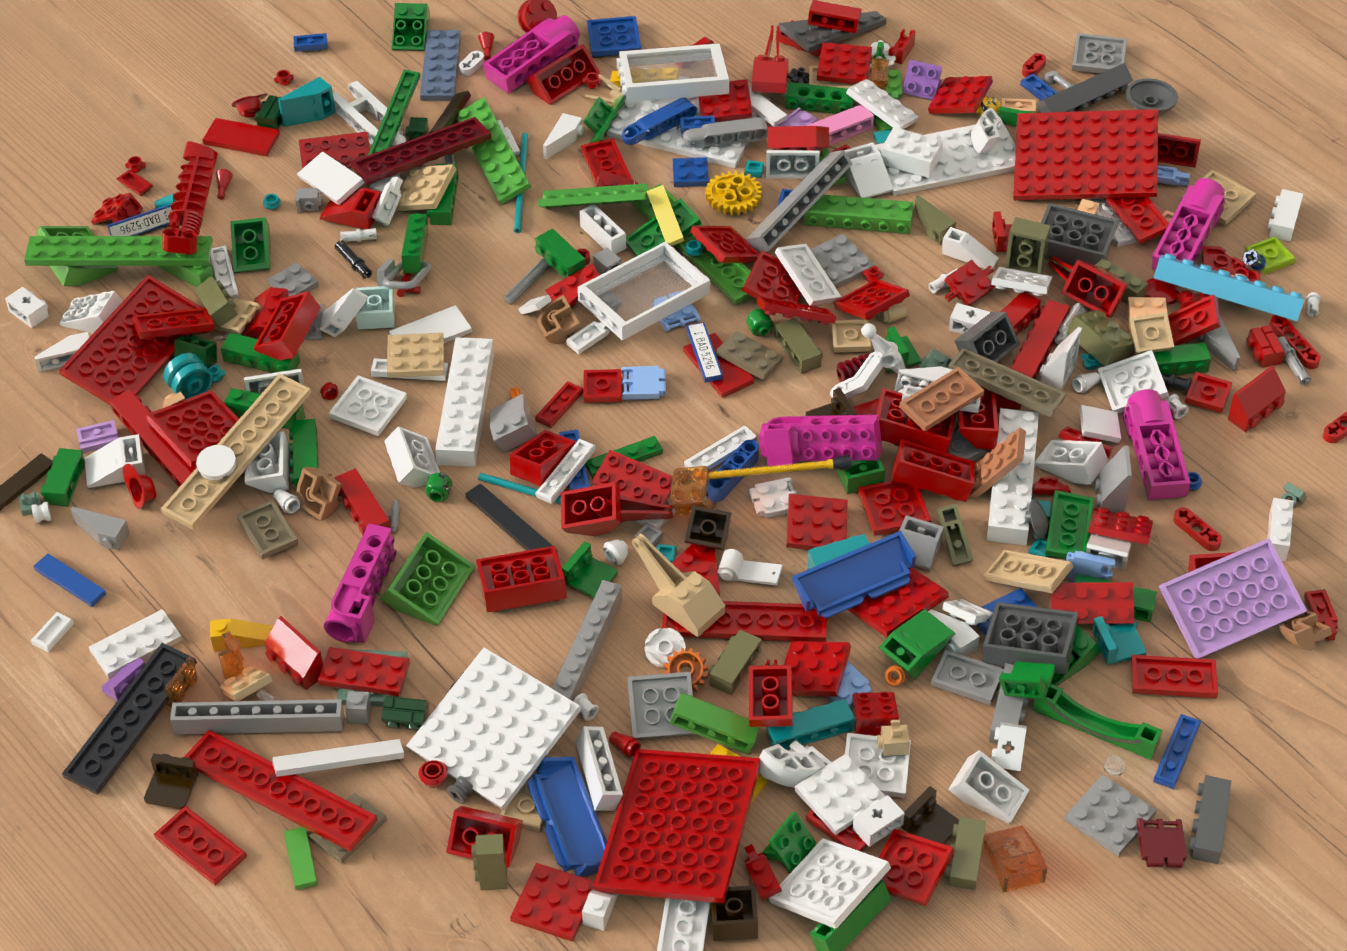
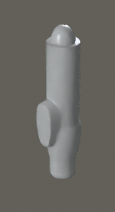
[389,500,400,532]

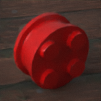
[517,0,557,33]

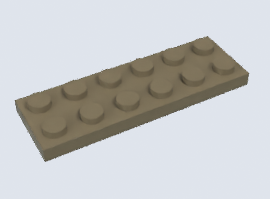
[948,348,1066,417]

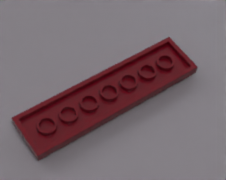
[351,117,492,184]

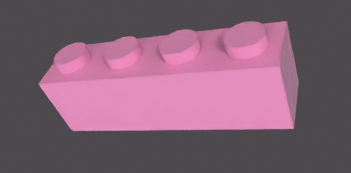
[806,105,874,146]

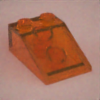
[983,825,1048,892]

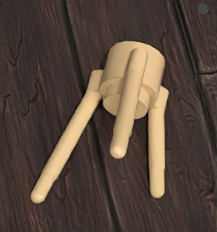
[584,75,626,103]

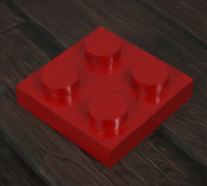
[583,369,622,403]
[1184,372,1233,413]

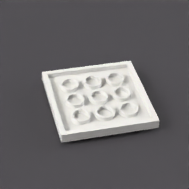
[769,838,891,929]

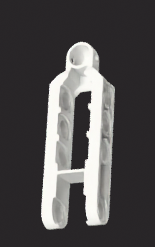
[333,81,407,147]

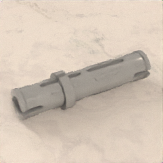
[1278,337,1311,385]

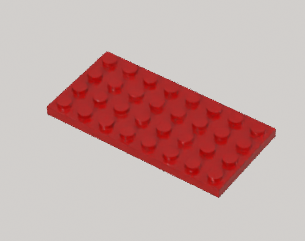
[59,275,203,406]

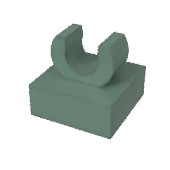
[1281,482,1307,508]
[20,491,42,516]

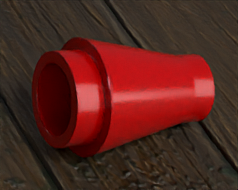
[609,731,641,757]

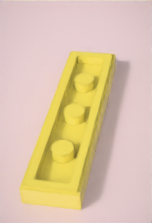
[647,185,685,246]

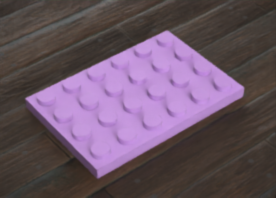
[1159,538,1307,659]

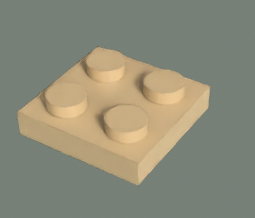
[1129,312,1174,355]
[831,320,871,353]
[219,666,273,701]

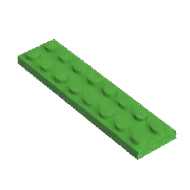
[457,97,531,205]

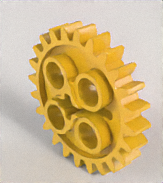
[705,171,762,216]

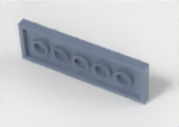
[420,30,461,101]

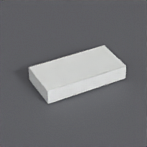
[518,295,551,314]
[31,612,74,652]

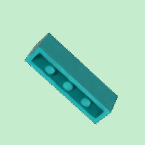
[766,699,855,750]

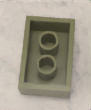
[1005,217,1051,274]
[1066,310,1134,366]

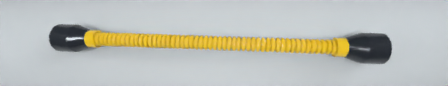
[678,454,851,486]

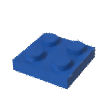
[672,157,709,187]

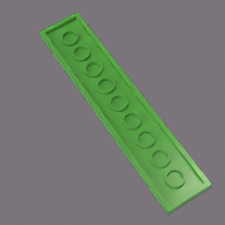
[632,184,752,305]
[24,236,213,266]

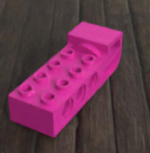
[483,15,580,94]
[1152,178,1225,270]
[1123,389,1190,500]
[759,415,882,466]
[323,524,397,643]

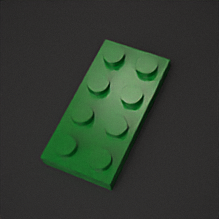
[626,198,702,256]
[1045,490,1094,559]

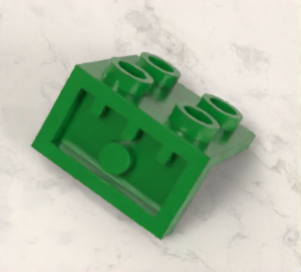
[562,541,618,598]
[999,661,1056,699]

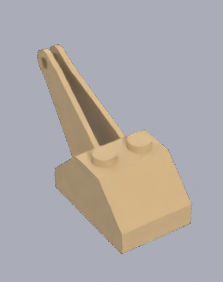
[632,534,725,637]

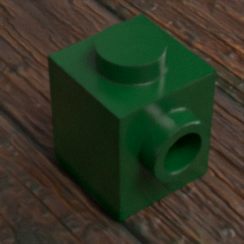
[405,117,429,140]

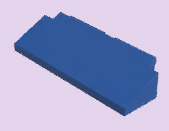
[792,531,916,618]
[527,757,607,877]

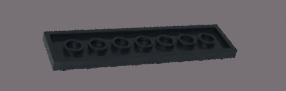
[62,643,197,795]

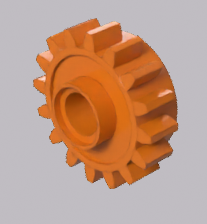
[663,648,708,692]

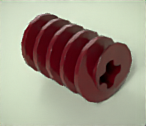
[836,353,870,383]

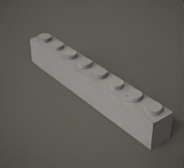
[746,150,852,252]
[552,580,622,701]
[170,699,344,735]

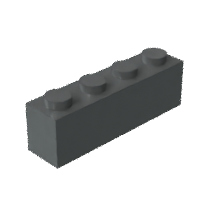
[1189,775,1232,864]

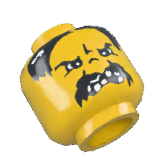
[976,97,1001,117]

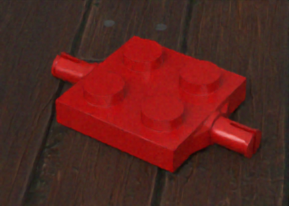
[944,260,995,306]

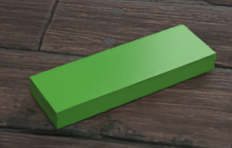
[284,827,317,890]

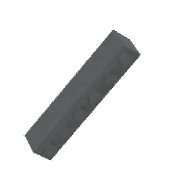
[1036,63,1133,113]

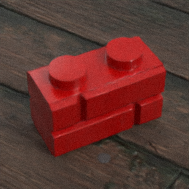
[1246,325,1285,368]

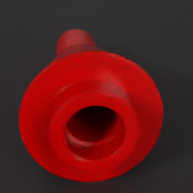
[478,31,495,60]
[215,169,233,200]

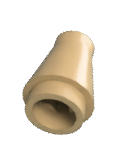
[878,306,907,324]

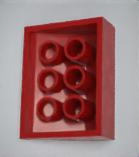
[875,388,956,453]
[476,546,567,613]

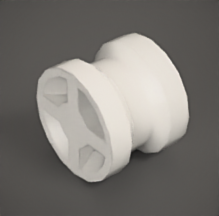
[31,502,52,524]

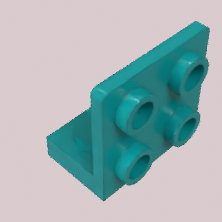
[1093,616,1146,665]

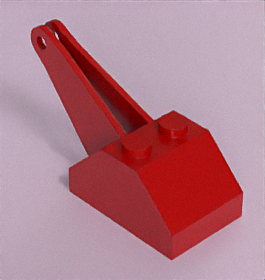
[751,25,789,93]
[1048,255,1129,318]
[561,482,673,536]
[749,659,793,727]

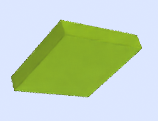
[1244,236,1296,274]

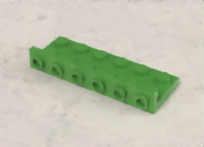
[538,184,649,209]
[804,194,914,234]

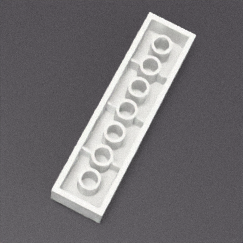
[435,337,494,467]
[986,408,1039,546]

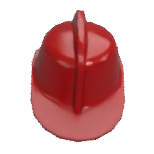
[232,93,268,118]
[123,463,157,509]

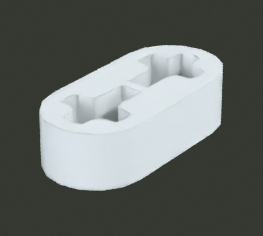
[459,51,484,76]

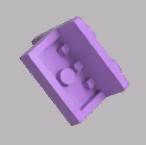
[902,60,943,100]
[101,657,145,702]

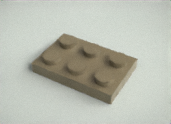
[716,331,783,380]
[237,500,298,560]
[309,793,387,864]

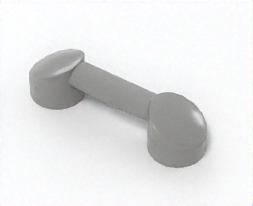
[1044,71,1074,89]

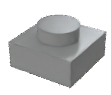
[635,523,663,546]

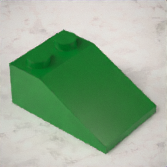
[230,217,271,273]

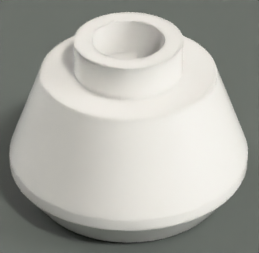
[603,539,629,565]

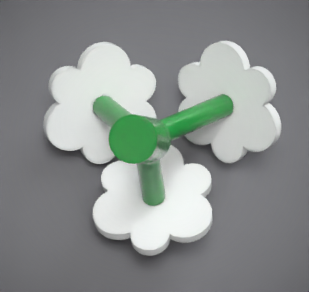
[870,40,896,70]

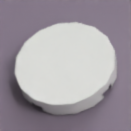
[196,445,237,480]
[645,628,686,669]

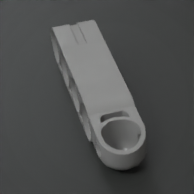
[683,117,768,148]

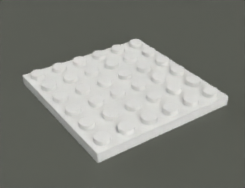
[406,648,581,810]

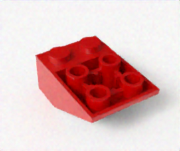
[320,188,381,229]

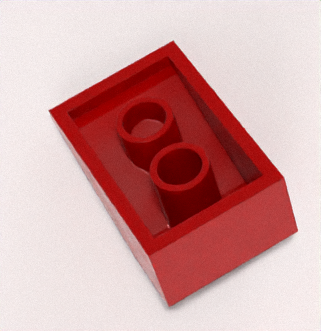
[509,430,576,486]

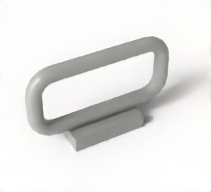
[377,259,432,289]

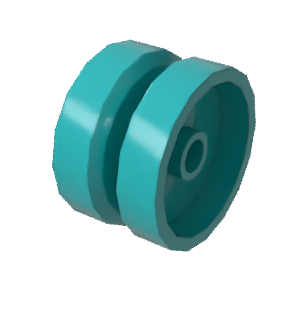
[163,353,213,400]

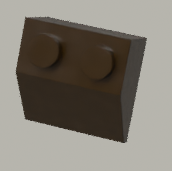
[685,505,731,550]

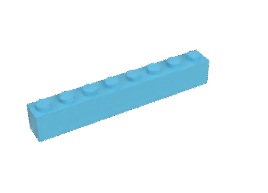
[1153,253,1305,321]

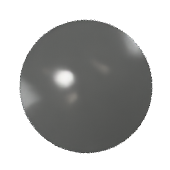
[1025,500,1049,540]

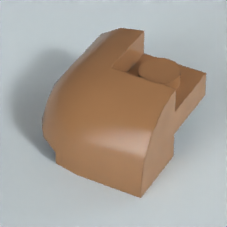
[537,295,582,344]
[296,467,342,520]
[1279,610,1332,651]

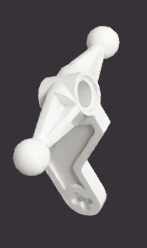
[830,323,906,399]

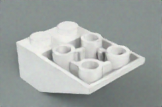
[844,142,893,198]
[59,291,123,333]
[894,366,952,393]
[84,434,146,488]

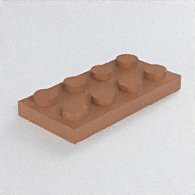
[899,367,984,431]
[970,428,1026,499]

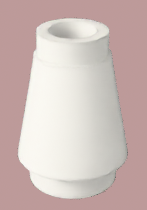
[1072,372,1101,393]
[273,489,300,514]

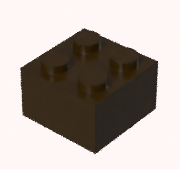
[711,886,758,941]

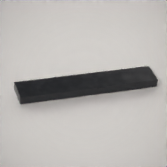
[465,483,557,551]

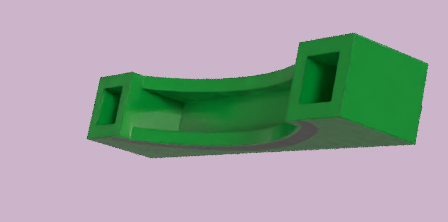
[1033,683,1163,760]

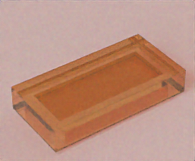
[871,58,889,86]

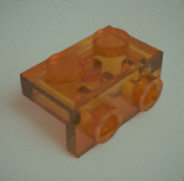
[218,631,244,680]

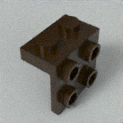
[144,753,198,809]

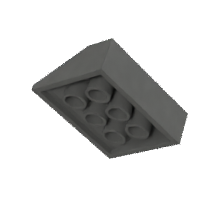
[1041,203,1119,265]
[983,602,1078,675]

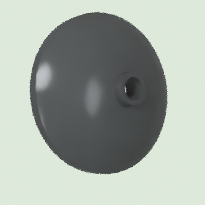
[1126,79,1178,114]

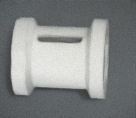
[1166,394,1189,419]
[573,693,599,721]

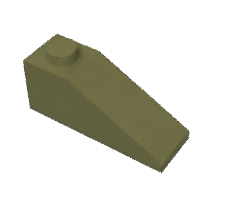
[915,195,956,245]
[937,503,973,566]

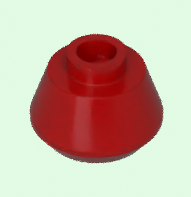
[418,760,448,788]

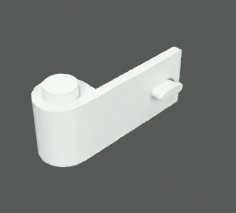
[718,549,783,586]

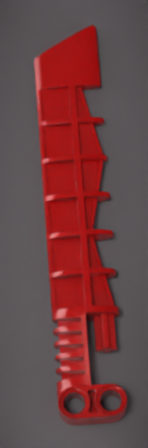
[162,141,218,254]

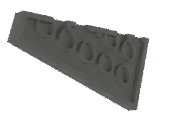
[778,11,887,53]

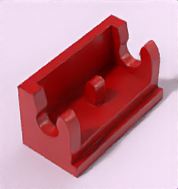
[888,29,916,64]

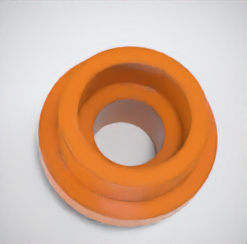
[885,665,906,686]

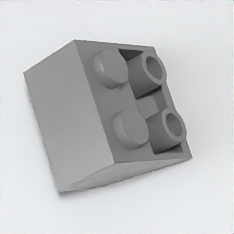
[899,515,944,571]

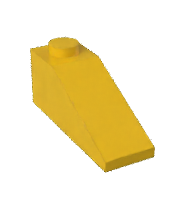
[210,618,273,652]

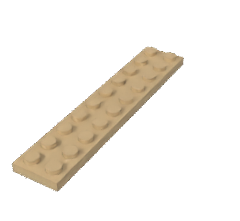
[161,373,311,530]

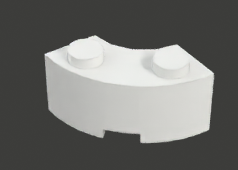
[971,107,1001,154]
[759,744,820,788]

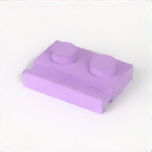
[777,107,818,126]
[76,420,119,453]

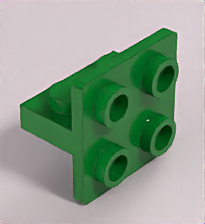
[873,326,921,373]
[762,812,816,873]

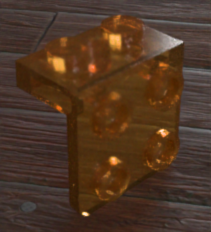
[669,466,716,515]
[165,657,198,708]

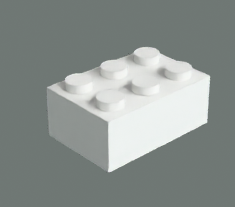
[881,127,943,178]

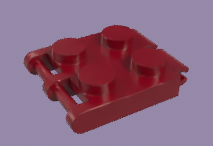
[1137,818,1187,868]

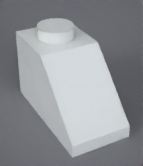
[582,889,619,931]

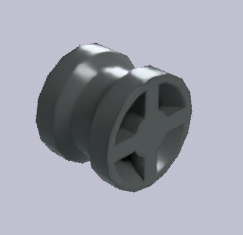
[447,776,474,804]

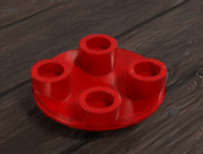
[1146,278,1180,304]

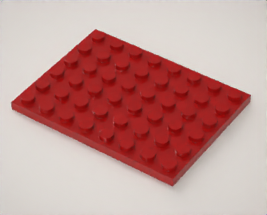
[1013,109,1158,200]
[593,749,760,903]

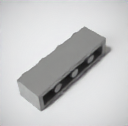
[989,663,1029,747]

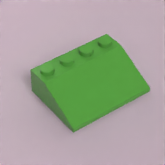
[37,226,118,287]
[380,532,475,626]

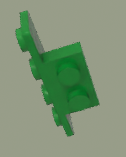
[583,95,626,143]

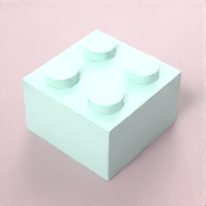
[356,286,395,329]

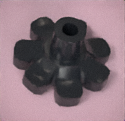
[788,67,809,84]

